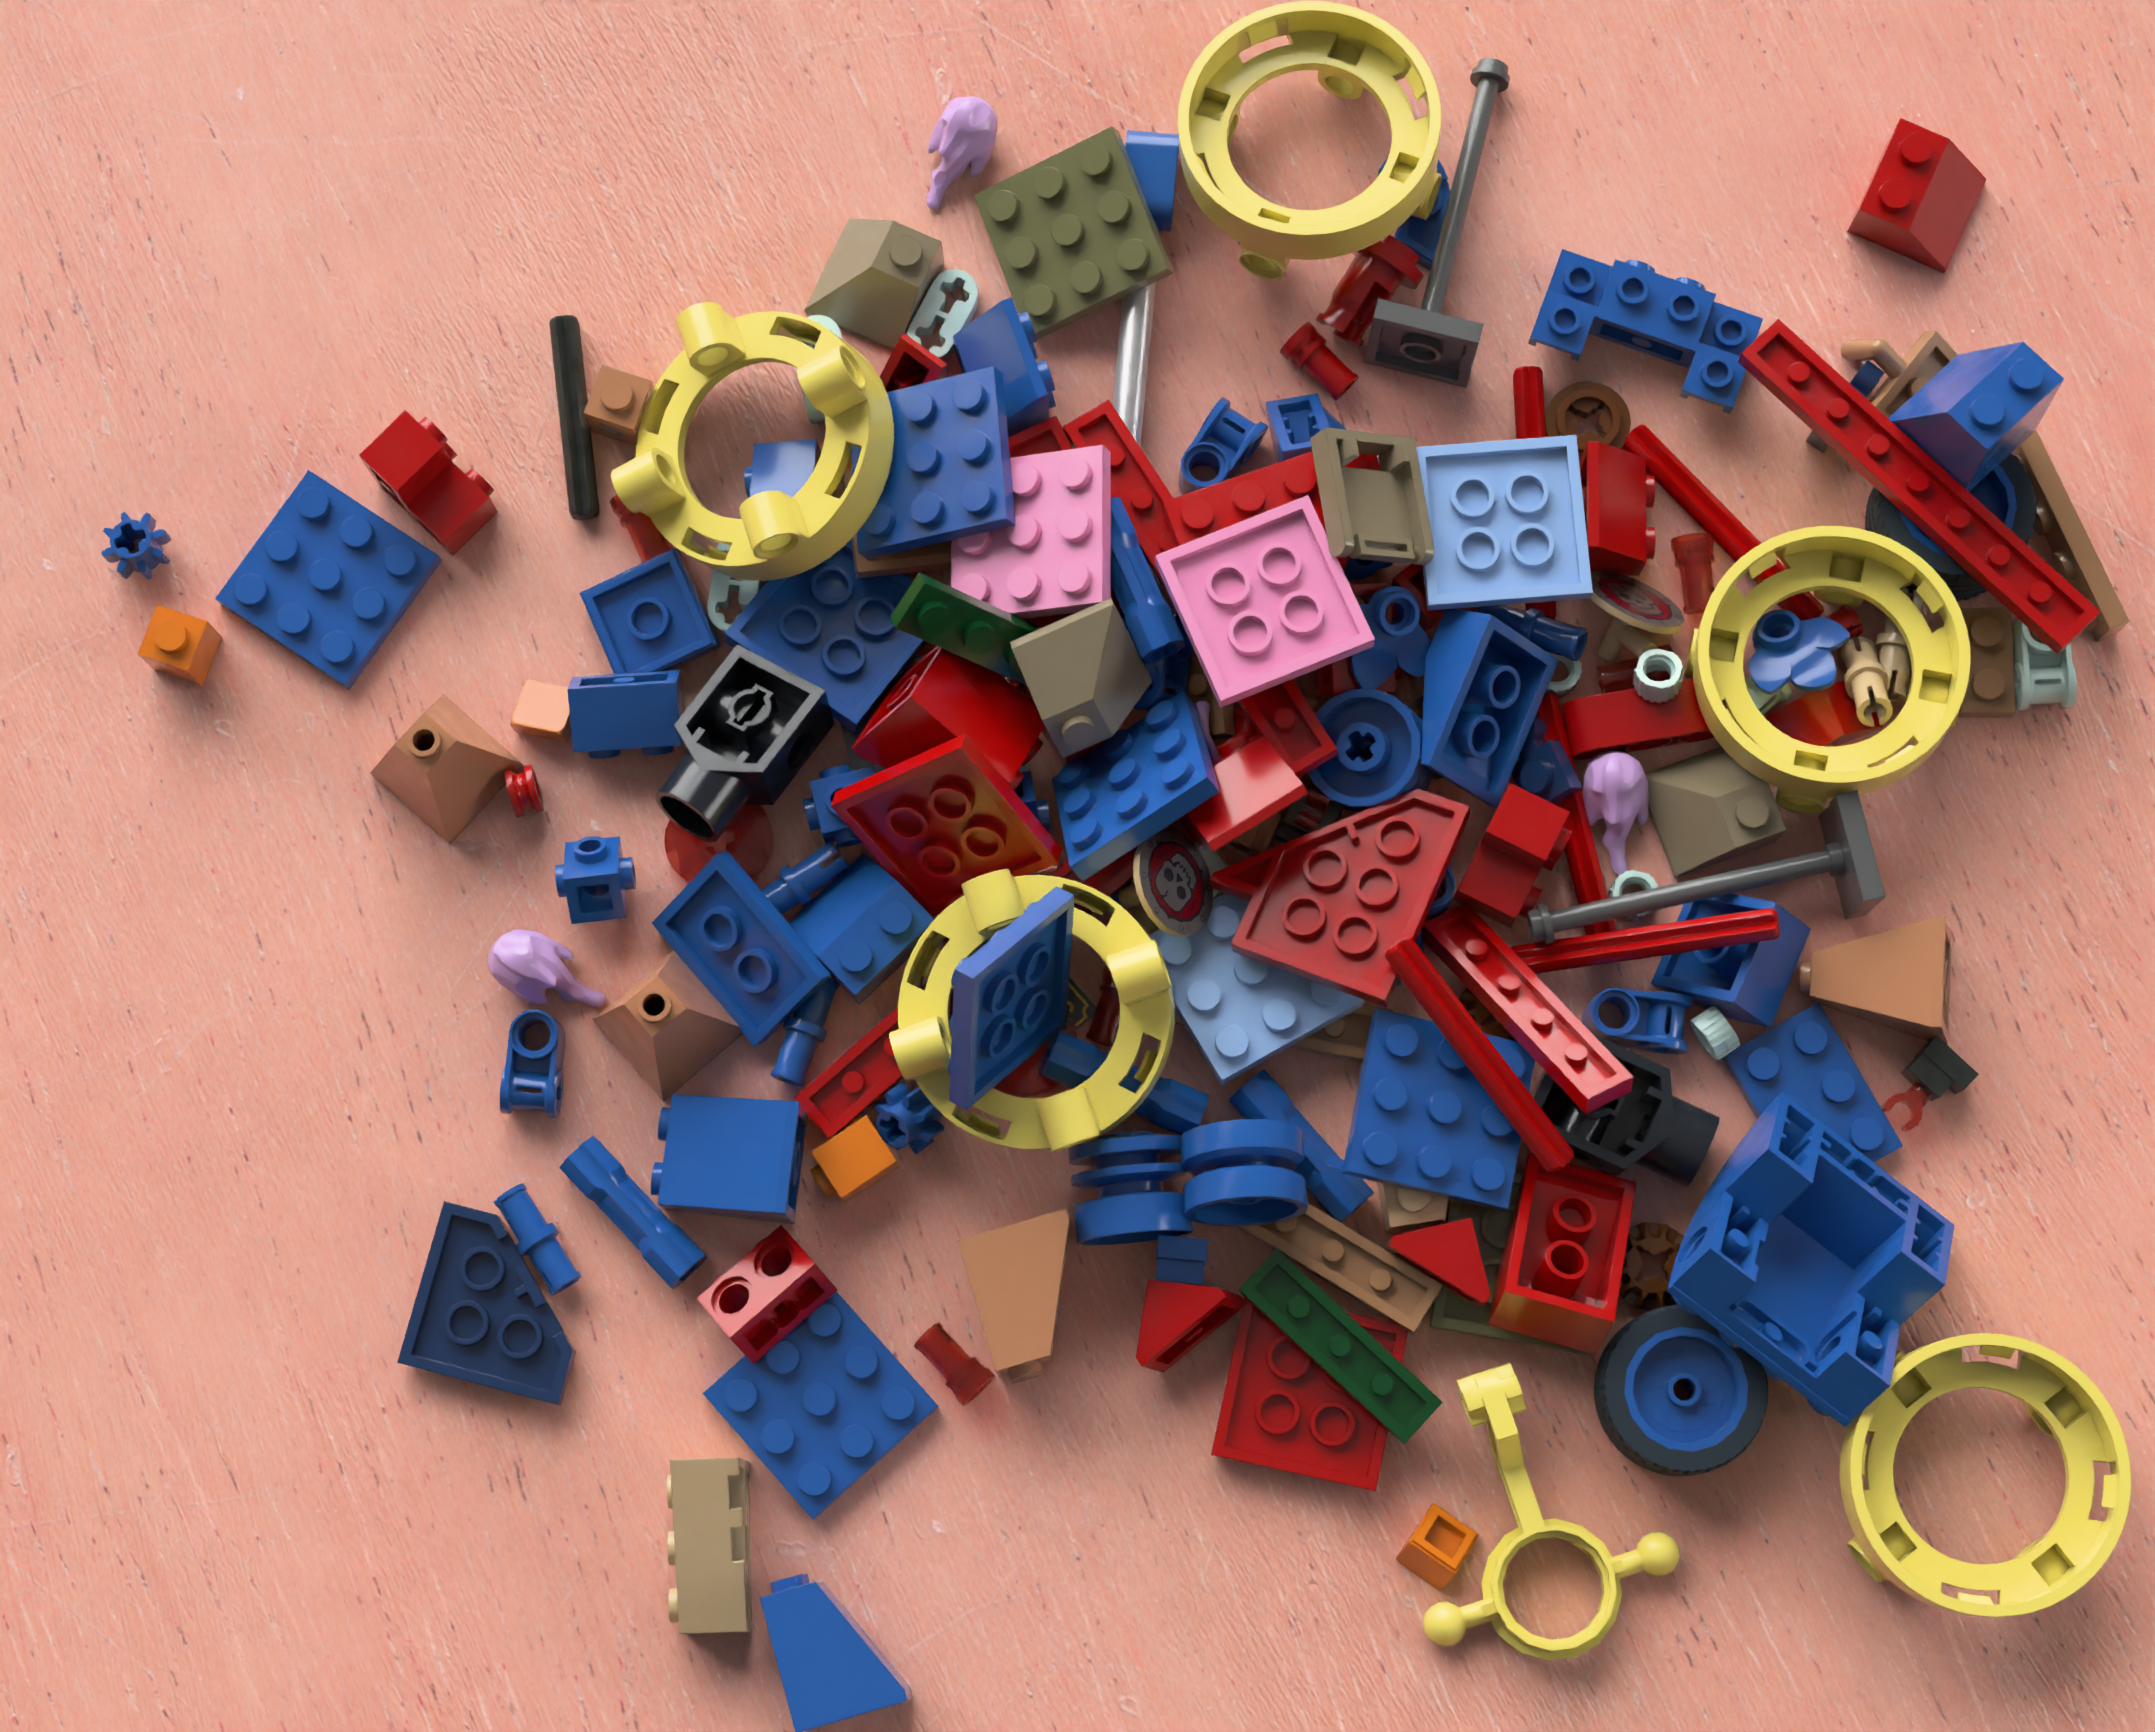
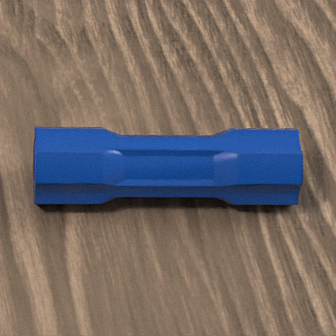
[1111,497,1186,664]
[1038,1030,1209,1136]
[1229,1069,1374,1223]
[559,1136,707,1289]

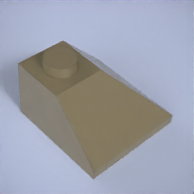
[804,218,944,351]
[1010,598,1152,758]
[1645,747,1787,878]

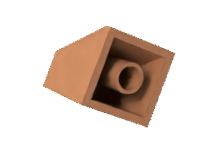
[958,1208,1070,1384]

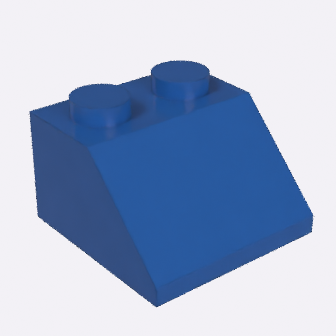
[788,853,934,1005]
[1651,894,1811,1028]

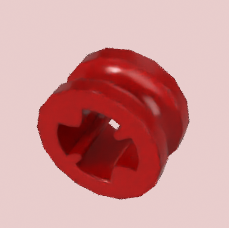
[504,764,544,818]

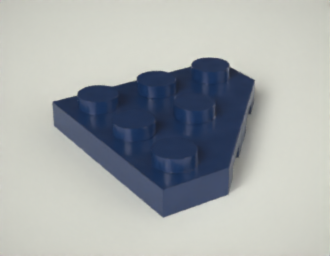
[397,1201,576,1406]

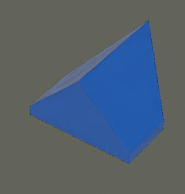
[1266,393,1380,464]

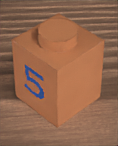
[583,365,654,446]

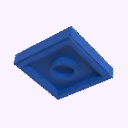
[580,548,721,674]

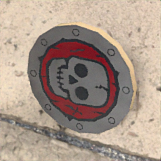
[1590,570,1685,661]
[1119,828,1213,937]

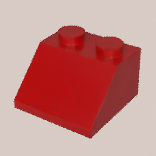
[1847,118,1987,273]
[1579,441,1656,576]
[1179,731,1308,852]

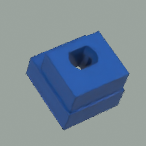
[1156,1235,1208,1286]

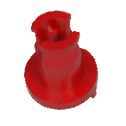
[1316,234,1424,347]

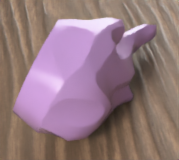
[926,96,998,209]
[1583,750,1649,875]
[488,929,605,1007]

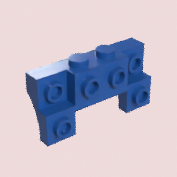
[1528,249,1763,414]

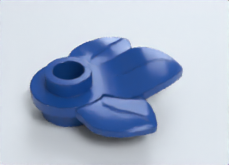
[1350,586,1430,689]
[1748,610,1850,695]

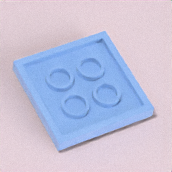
[1416,435,1593,611]
[1149,893,1364,1085]

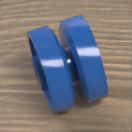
[1309,688,1434,813]
[1180,1119,1308,1226]

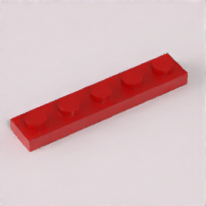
[1422,903,1633,1114]

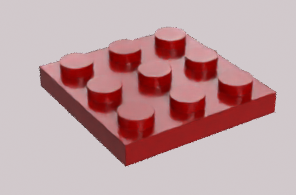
[831,733,1062,917]
[1211,1297,1408,1492]

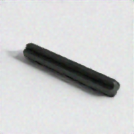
[549,315,600,520]

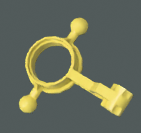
[1423,1363,1681,1661]

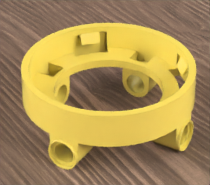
[1178,1,1442,280]
[611,302,894,581]
[1684,526,1971,814]
[889,869,1175,1152]
[1839,1333,2131,1617]

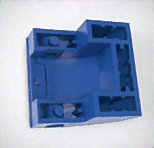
[1667,1092,1954,1427]

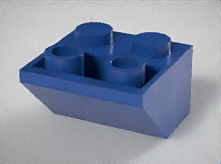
[953,297,1056,437]

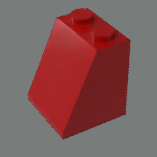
[850,646,1045,791]

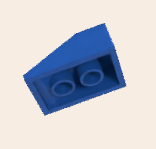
[1421,609,1559,808]

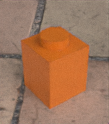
[138,604,222,686]
[810,1115,900,1203]

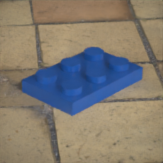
[652,850,831,1047]
[1722,1003,1903,1162]

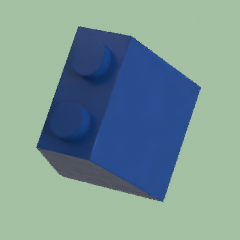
[1888,342,2064,492]
[651,1094,808,1224]
[760,1574,913,1732]

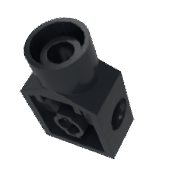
[655,644,835,842]
[1532,1034,1720,1187]

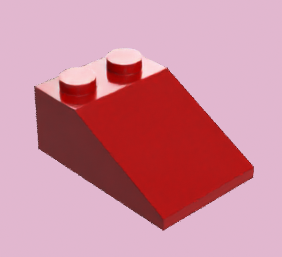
[1488,1152,1636,1355]

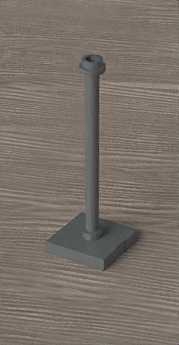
[1363,58,1510,388]
[1526,790,1885,945]

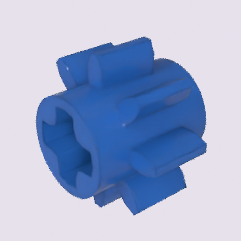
[101,512,172,580]
[875,1082,945,1154]

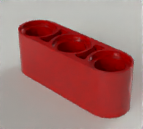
[1562,679,1714,760]

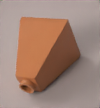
[370,694,524,845]
[1800,917,1952,1044]
[592,950,743,1102]

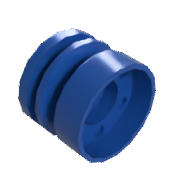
[1068,1131,1193,1245]

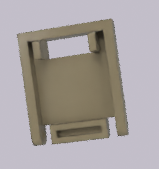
[1310,427,1434,566]

